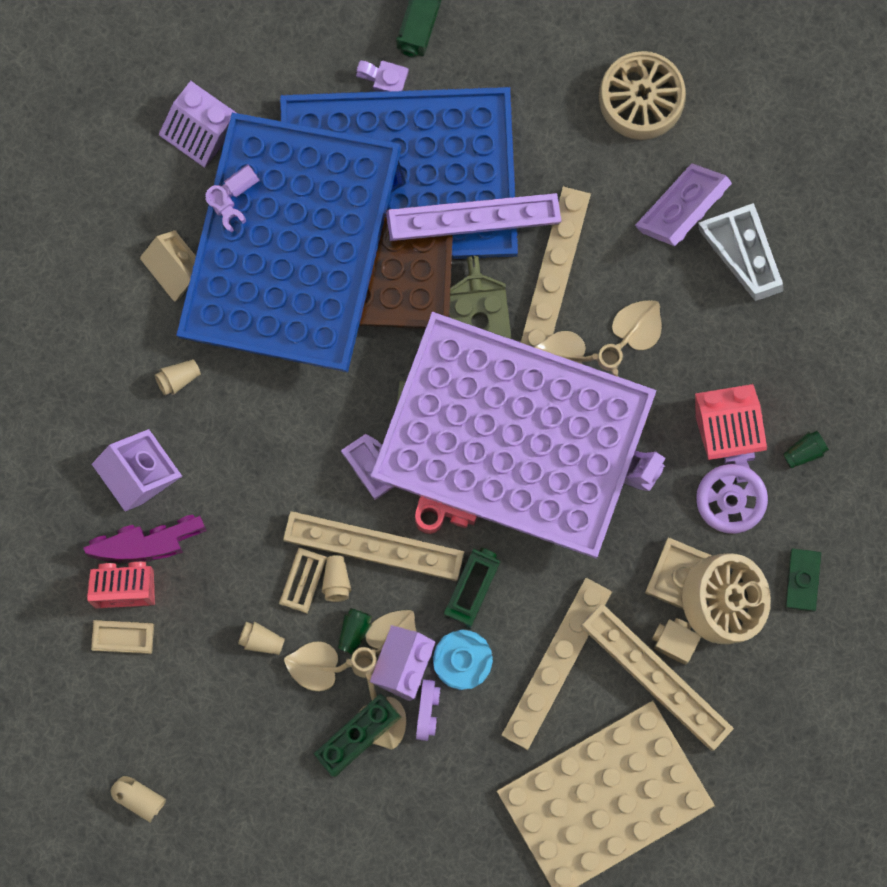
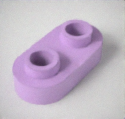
[416,679,440,741]

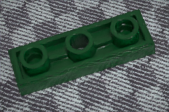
[314,693,402,777]

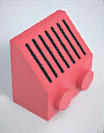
[695,384,767,460]
[87,562,155,609]

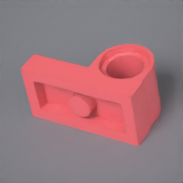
[415,496,477,534]

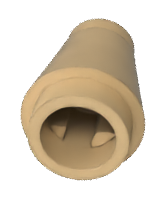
[155,359,201,396]
[322,556,352,602]
[238,621,285,655]

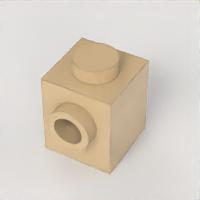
[652,618,701,665]

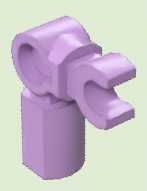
[206,164,260,232]

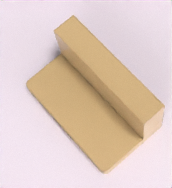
[140,230,196,301]

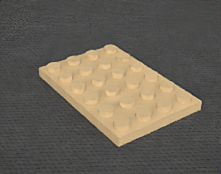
[497,701,715,887]

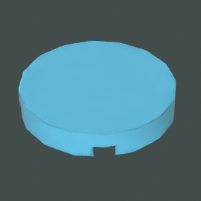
[433,630,493,690]

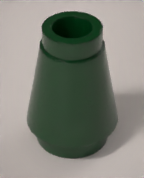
[783,430,829,469]
[338,608,372,654]

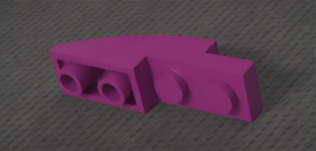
[83,515,207,563]

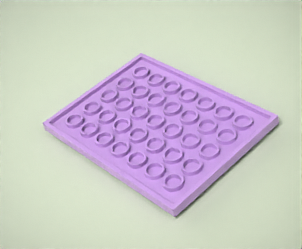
[371,312,656,559]

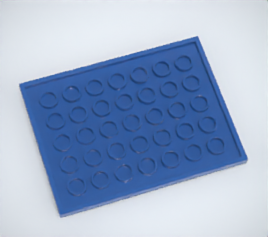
[280,87,518,259]
[176,112,401,372]

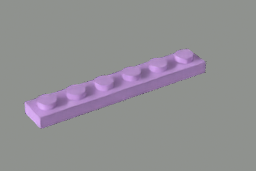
[386,193,561,241]

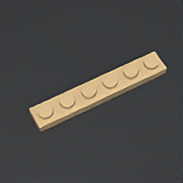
[521,186,591,347]
[283,511,464,582]
[501,578,612,750]
[580,604,734,751]

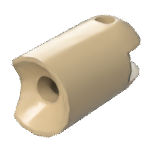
[111,776,166,823]

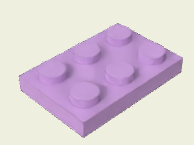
[635,163,732,246]

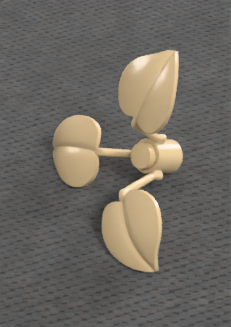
[534,301,662,425]
[284,610,416,750]

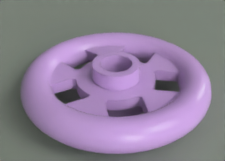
[696,464,768,534]

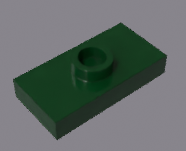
[785,548,822,612]

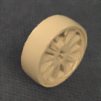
[599,51,686,140]
[682,553,771,645]

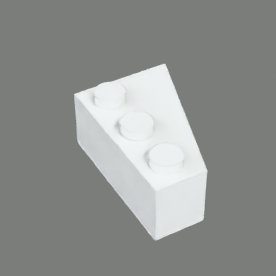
[698,203,783,301]

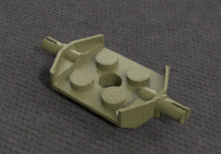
[450,256,511,339]

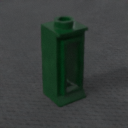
[396,0,442,57]
[443,548,500,629]

